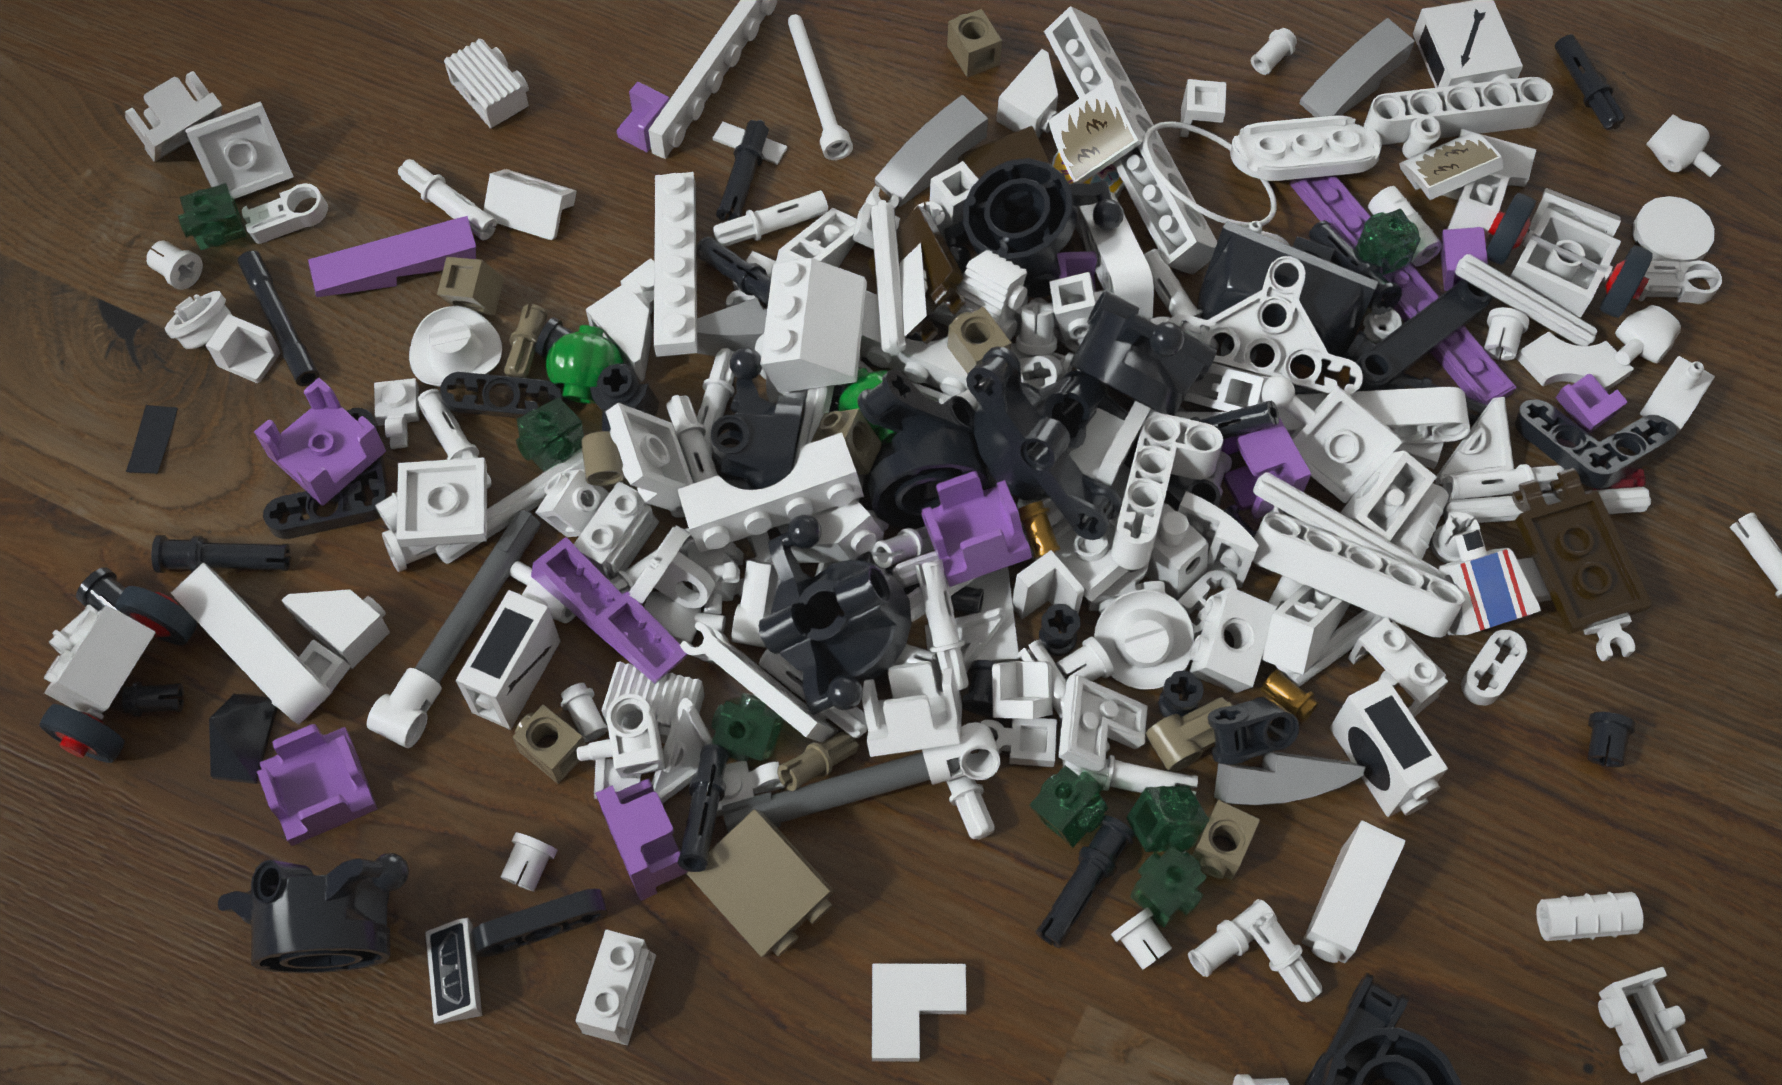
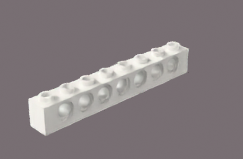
[1044,6,1217,275]

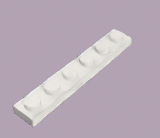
[648,0,777,159]
[654,172,697,357]

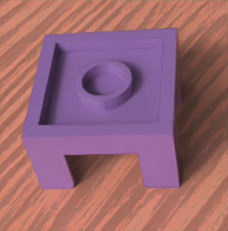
[254,378,386,506]

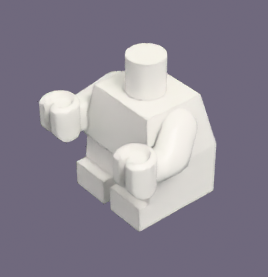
[688,542,744,615]

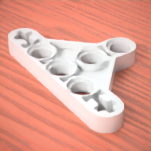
[1167,256,1363,395]

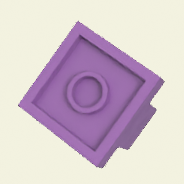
[1221,417,1311,519]
[921,471,1032,587]
[257,724,378,846]
[595,779,688,901]

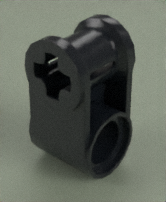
[1207,697,1299,765]

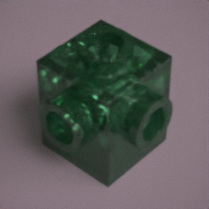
[178,183,247,250]
[1356,208,1421,275]
[516,397,584,472]
[711,693,785,761]
[1029,765,1109,848]
[1126,786,1210,852]
[1130,845,1207,928]

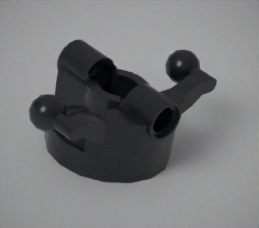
[944,158,1124,298]
[1070,289,1217,416]
[711,347,804,490]
[758,515,912,715]
[218,853,410,973]

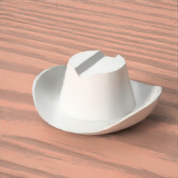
[409,306,502,388]
[1094,589,1194,689]

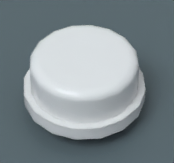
[165,291,233,349]

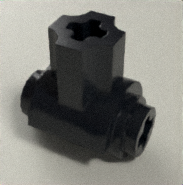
[590,363,660,432]

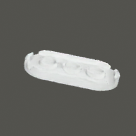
[1230,116,1382,181]

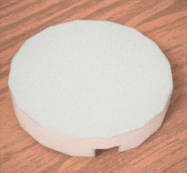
[1632,196,1715,262]

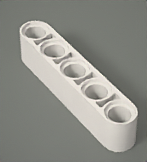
[1363,77,1553,145]
[1278,387,1470,444]
[1253,512,1466,638]
[171,562,332,725]

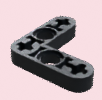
[1515,399,1677,489]
[263,408,389,539]

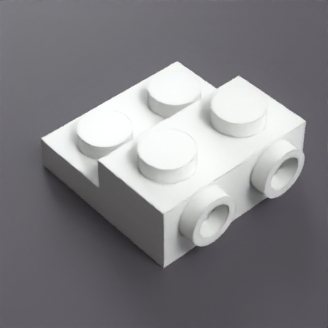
[606,403,693,511]

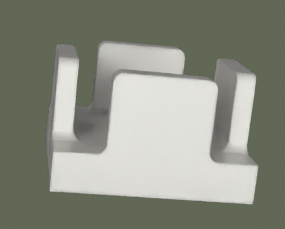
[125,71,222,162]
[862,661,962,757]

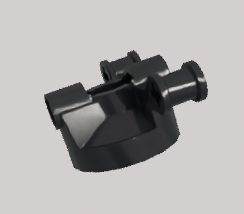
[966,346,1122,540]
[857,370,990,529]
[1304,972,1461,1085]

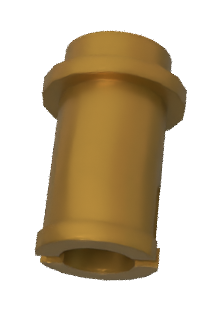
[1018,501,1061,559]
[1260,669,1319,723]

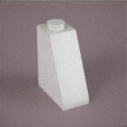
[1302,820,1405,963]

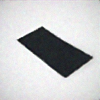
[126,405,178,474]

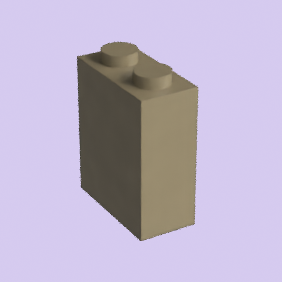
[686,809,835,957]

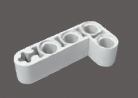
[1076,192,1154,320]
[1112,413,1223,570]

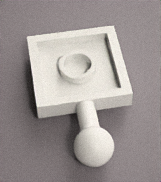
[1261,376,1403,503]
[1017,497,1154,602]

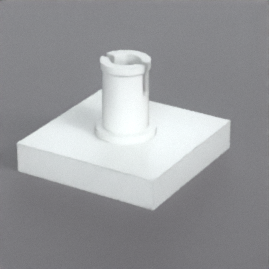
[185,101,294,205]
[396,457,487,547]

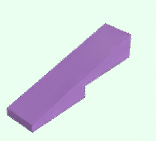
[308,216,476,297]
[531,537,688,684]

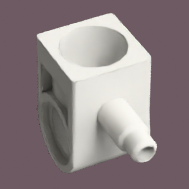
[1640,356,1715,435]
[576,694,666,778]

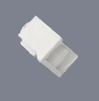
[574,482,659,581]
[1348,617,1448,717]
[576,930,656,1046]
[1598,967,1707,1083]

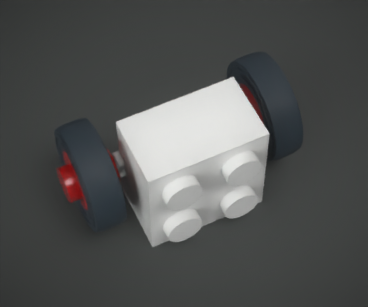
[1486,193,1653,318]
[39,586,197,763]

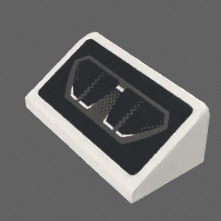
[426,917,482,1025]

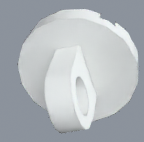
[629,525,714,609]

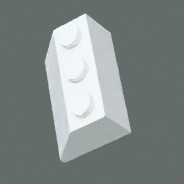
[760,258,867,393]

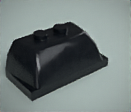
[1198,221,1378,369]

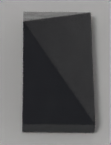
[209,693,277,784]

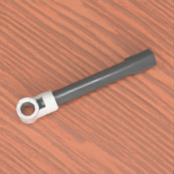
[367,509,541,749]
[722,722,1000,833]

